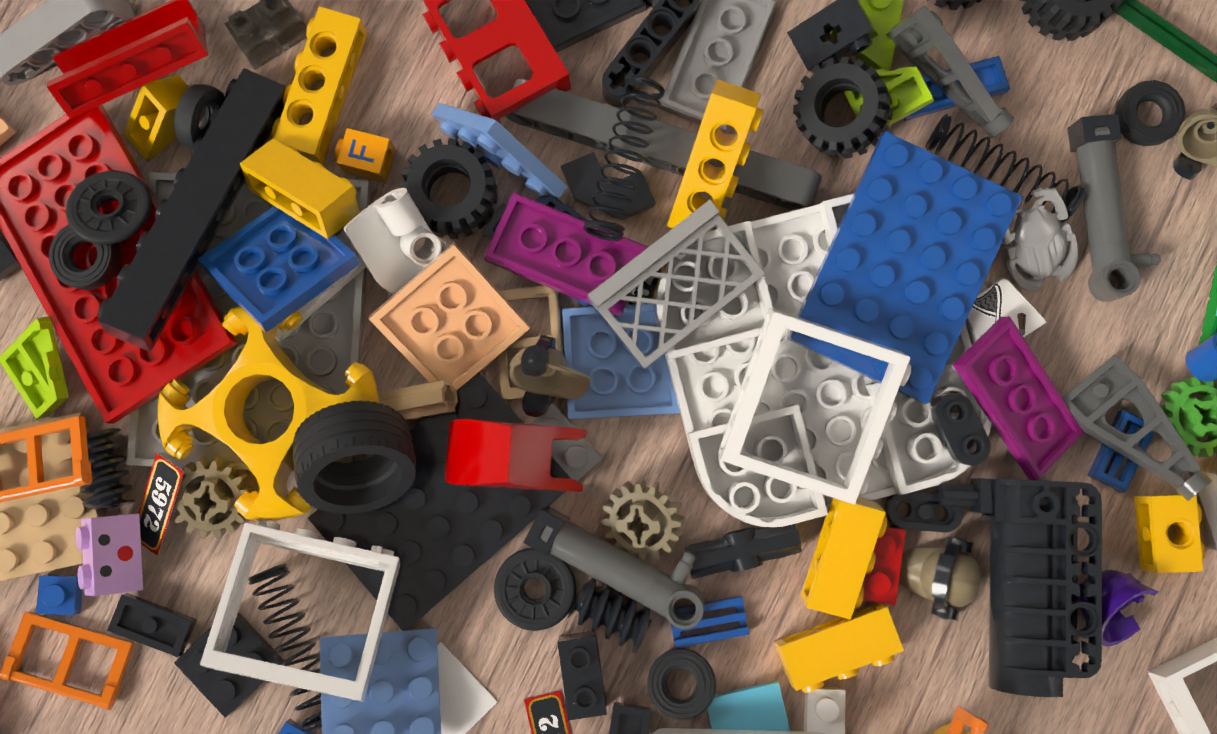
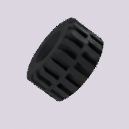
[1020,0,1123,41]
[793,57,893,158]
[400,138,498,239]

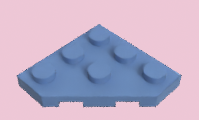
[431,103,567,198]

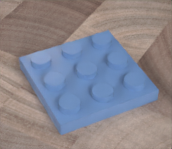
[562,304,680,420]
[319,628,441,734]

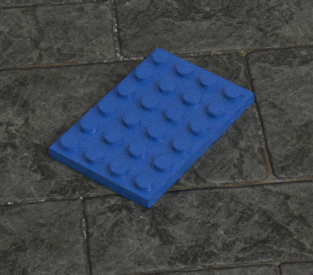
[787,131,1023,404]

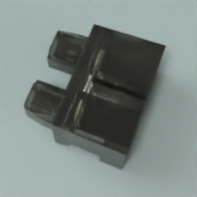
[224,0,307,70]

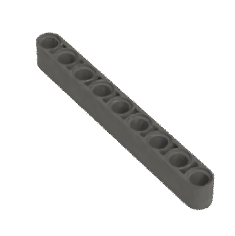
[505,79,822,211]

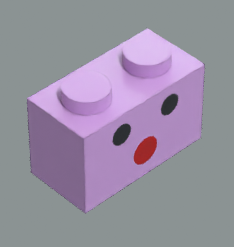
[76,514,143,596]

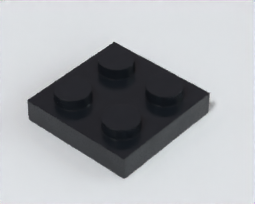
[174,612,284,718]

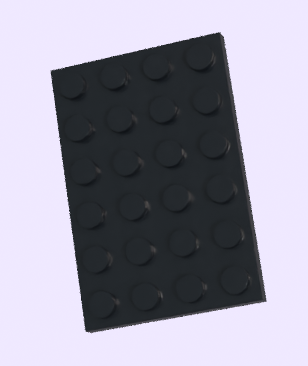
[308,372,571,631]

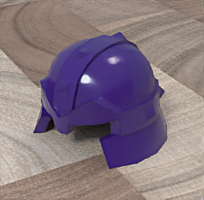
[1077,570,1159,647]

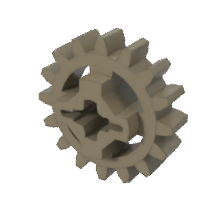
[172,456,254,539]
[601,478,685,562]

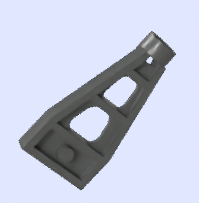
[886,6,1015,138]
[1063,355,1212,501]

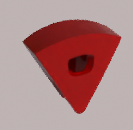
[445,419,587,492]

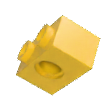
[1134,494,1205,573]

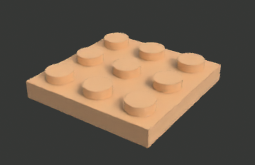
[369,242,530,391]

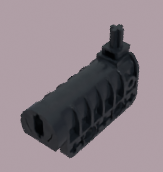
[938,478,1102,697]

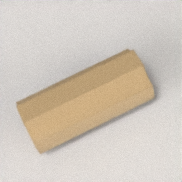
[378,380,458,421]

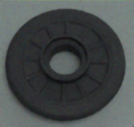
[66,171,152,244]
[494,548,576,631]

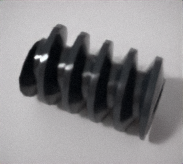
[79,428,135,510]
[567,577,652,654]

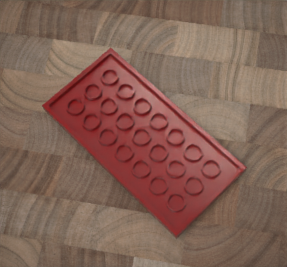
[0,105,237,424]

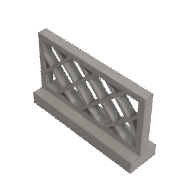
[587,200,765,369]

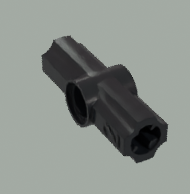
[684,524,802,579]

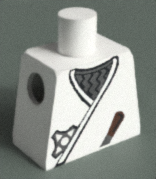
[966,278,1047,345]

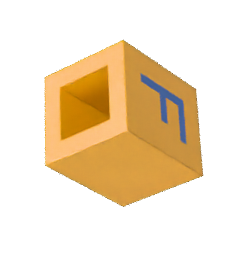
[335,128,396,183]

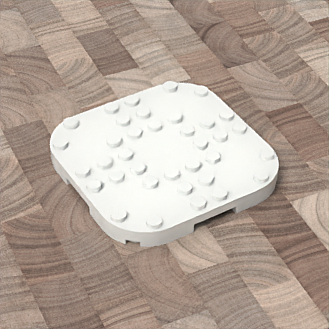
[655,194,991,527]

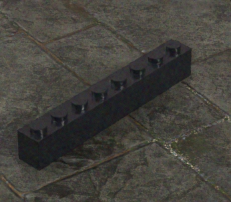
[98,68,286,352]

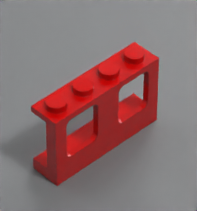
[47,0,208,119]
[422,0,572,125]

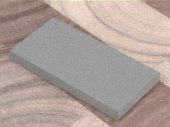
[658,0,777,133]

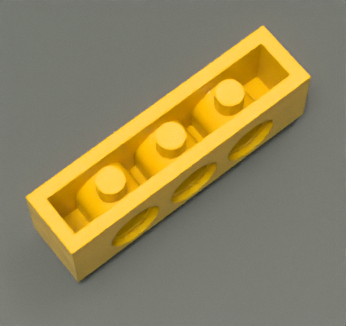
[272,6,368,165]
[667,79,764,232]

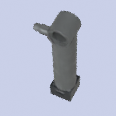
[1067,114,1161,302]
[523,506,706,629]

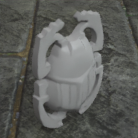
[1002,187,1078,291]

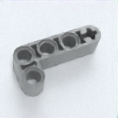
[0,0,136,85]

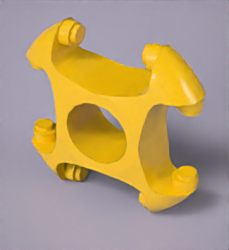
[158,306,379,521]

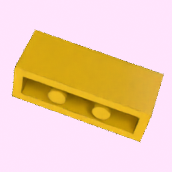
[240,138,360,239]
[801,497,887,620]
[774,603,904,693]

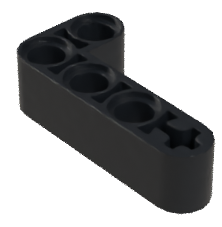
[602,0,699,107]

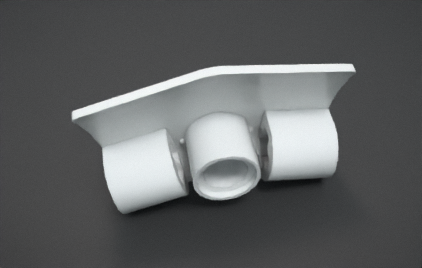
[344,188,450,295]

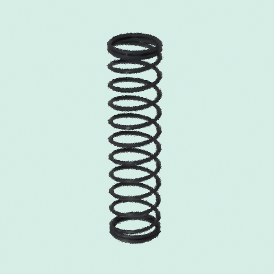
[583,76,665,241]
[925,114,1085,223]
[248,563,322,733]

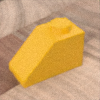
[124,75,190,160]

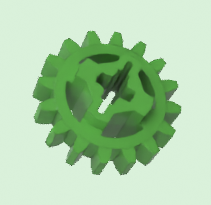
[1160,377,1217,458]

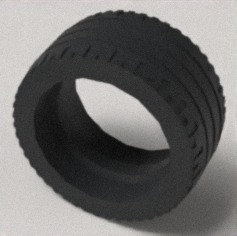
[293,401,416,514]

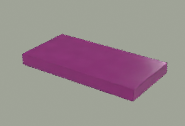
[483,192,648,317]
[953,316,1084,480]

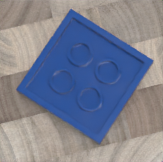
[197,206,360,333]

